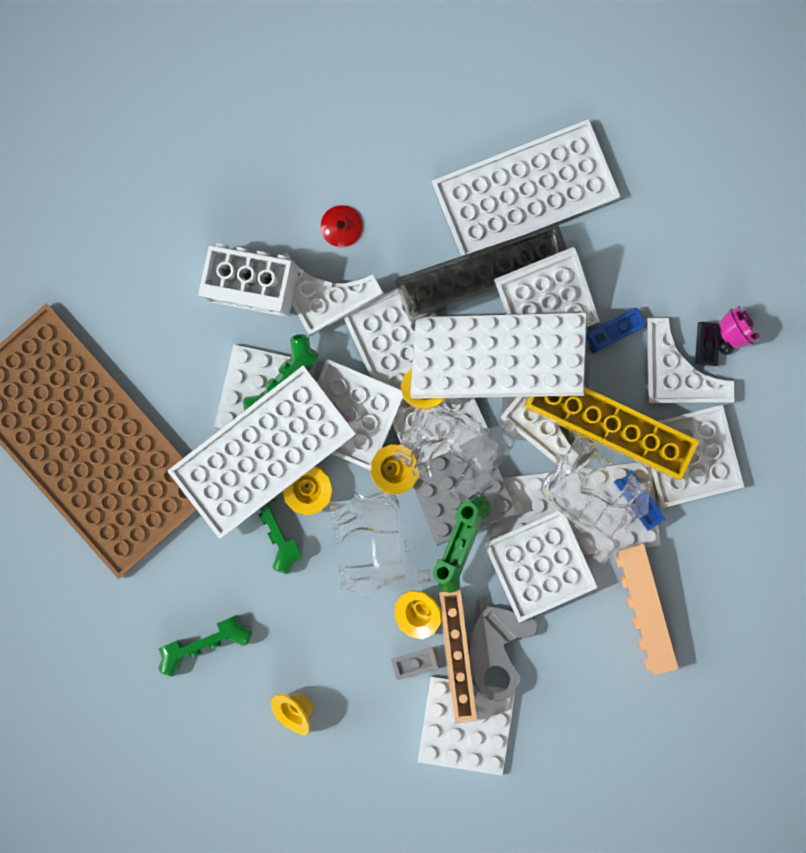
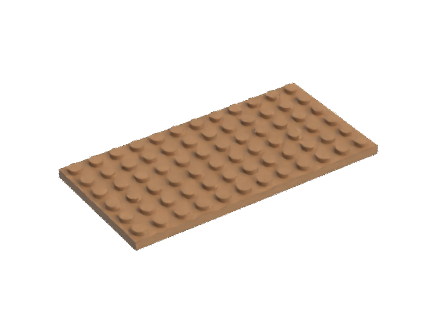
[0,303,197,579]

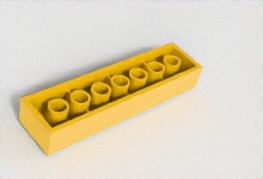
[522,387,699,481]

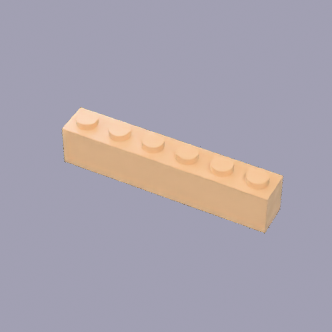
[615,543,678,676]
[438,590,477,724]

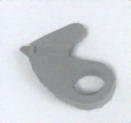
[469,598,537,701]

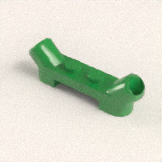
[243,334,319,411]
[433,496,491,593]
[258,497,303,575]
[158,615,252,677]

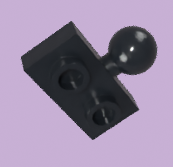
[695,322,735,367]

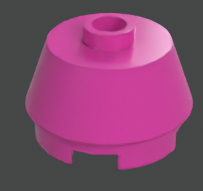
[719,305,760,348]

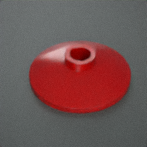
[320,205,363,247]

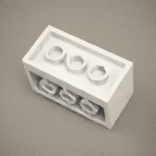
[198,243,300,317]

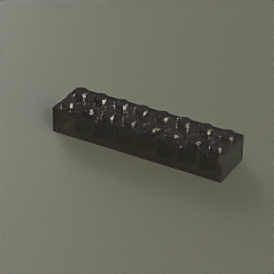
[395,223,567,322]

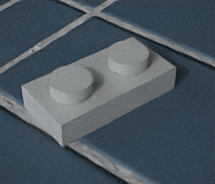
[391,647,438,680]

